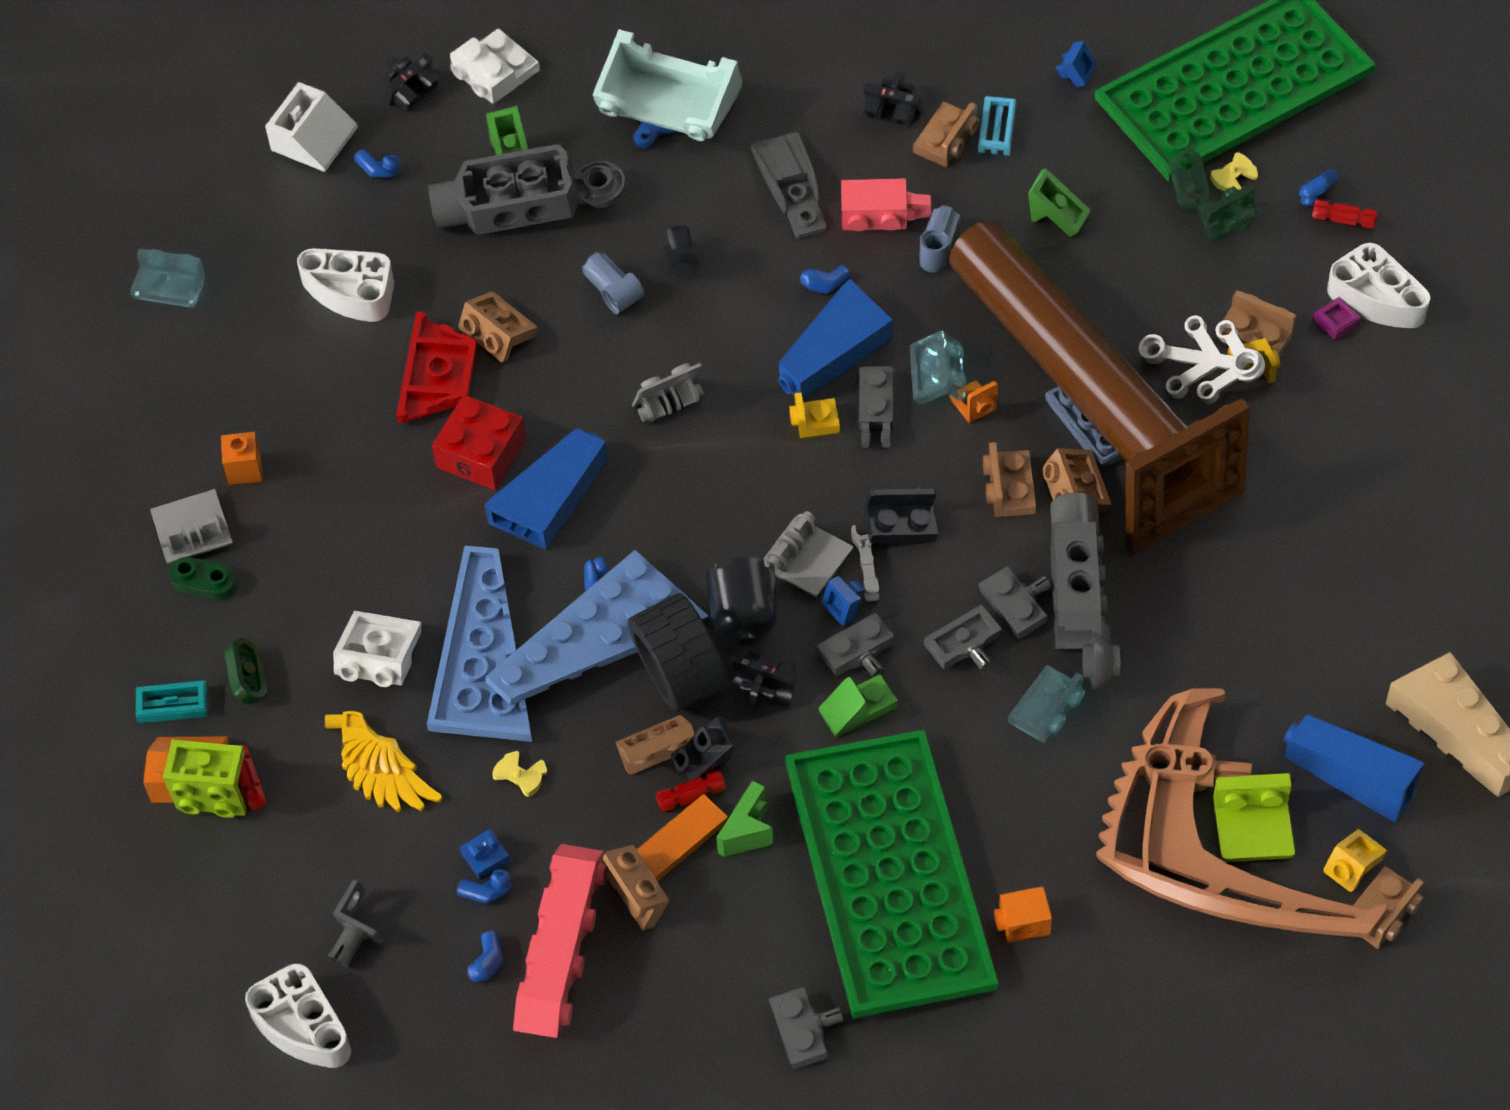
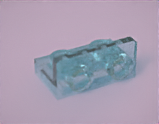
[130,249,206,308]
[909,330,966,405]
[1008,665,1085,743]

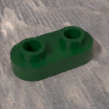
[169,557,237,600]
[225,638,267,705]

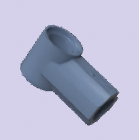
[919,205,961,273]
[582,252,645,314]

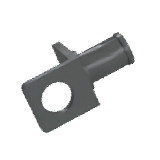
[328,879,384,968]

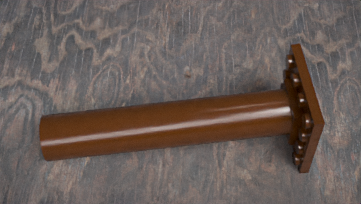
[949,220,1250,555]

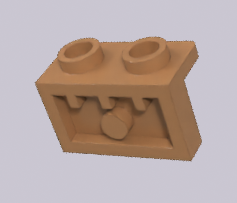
[913,102,979,167]
[1216,290,1297,358]
[458,291,538,363]
[983,442,1036,517]
[1042,448,1112,513]
[615,715,694,775]
[603,845,670,931]
[1346,866,1425,949]

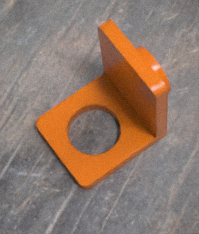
[950,381,998,424]

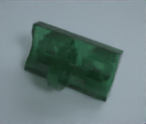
[1197,185,1259,241]

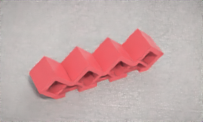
[513,844,608,1038]

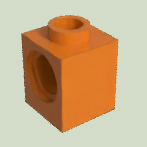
[221,432,263,486]
[994,886,1052,943]

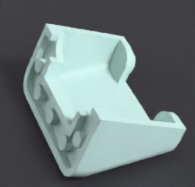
[593,29,743,141]

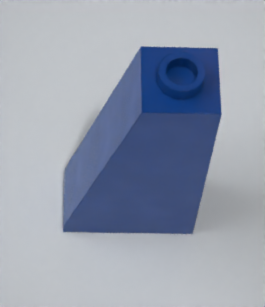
[778,279,893,400]
[485,428,608,550]
[1283,714,1424,824]

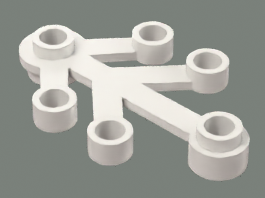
[1139,315,1265,404]

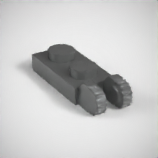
[859,367,893,447]

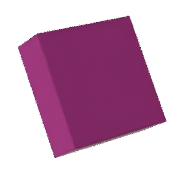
[1313,297,1361,340]

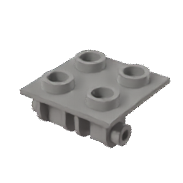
[632,363,704,422]
[150,489,233,564]
[763,511,854,598]

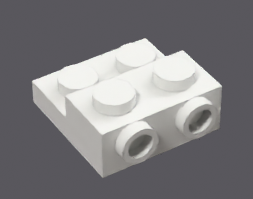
[450,29,540,104]
[333,611,421,687]

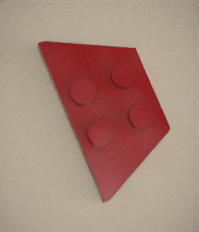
[396,312,478,423]

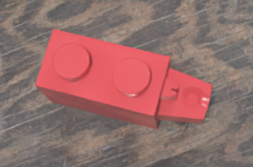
[841,179,931,231]

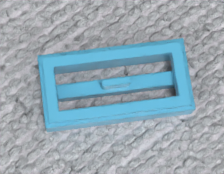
[978,96,1017,155]

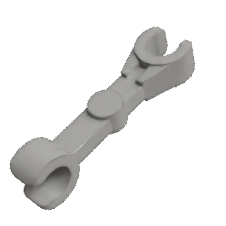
[851,525,879,602]

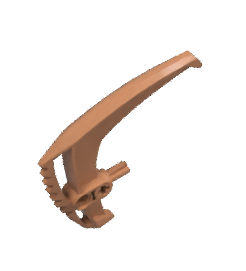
[1096,688,1387,938]

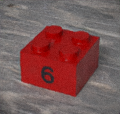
[432,394,527,491]

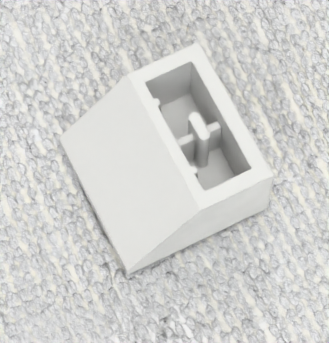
[265,82,358,172]

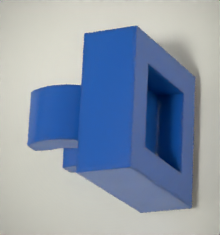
[1055,41,1097,87]
[821,576,865,627]
[459,829,510,880]

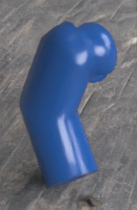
[633,122,675,148]
[354,149,400,177]
[1299,169,1339,206]
[800,265,851,294]
[584,556,609,591]
[457,869,511,904]
[468,931,504,983]

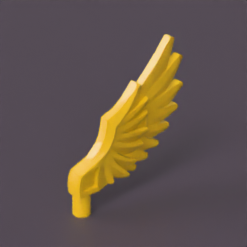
[325,711,443,812]

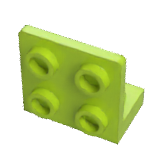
[163,739,247,818]
[1213,773,1295,862]

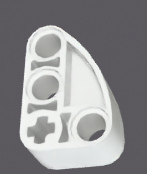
[1327,243,1430,328]
[297,249,394,322]
[245,964,351,1068]

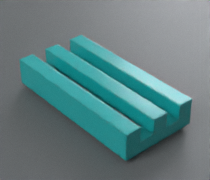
[136,680,208,723]

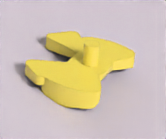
[1210,153,1258,196]
[493,751,547,797]

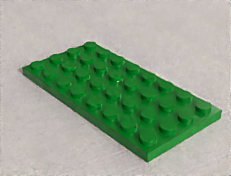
[1095,0,1376,182]
[785,730,999,1018]

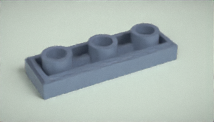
[1045,387,1123,470]

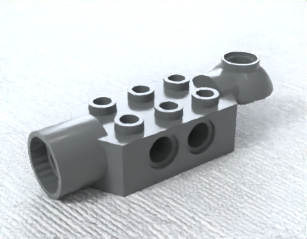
[428,144,625,235]
[1050,493,1120,690]

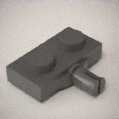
[979,566,1052,640]
[924,604,1002,672]
[817,613,895,678]
[769,987,844,1070]

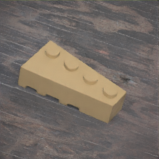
[1386,652,1510,797]

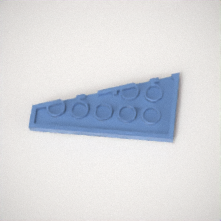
[427,545,532,742]
[486,550,709,705]

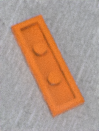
[636,794,728,882]

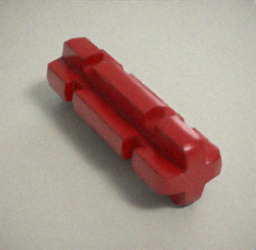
[1313,200,1378,229]
[239,744,267,810]
[656,771,726,812]

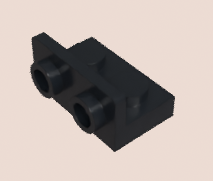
[863,487,939,543]

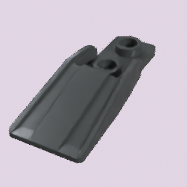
[751,132,826,239]

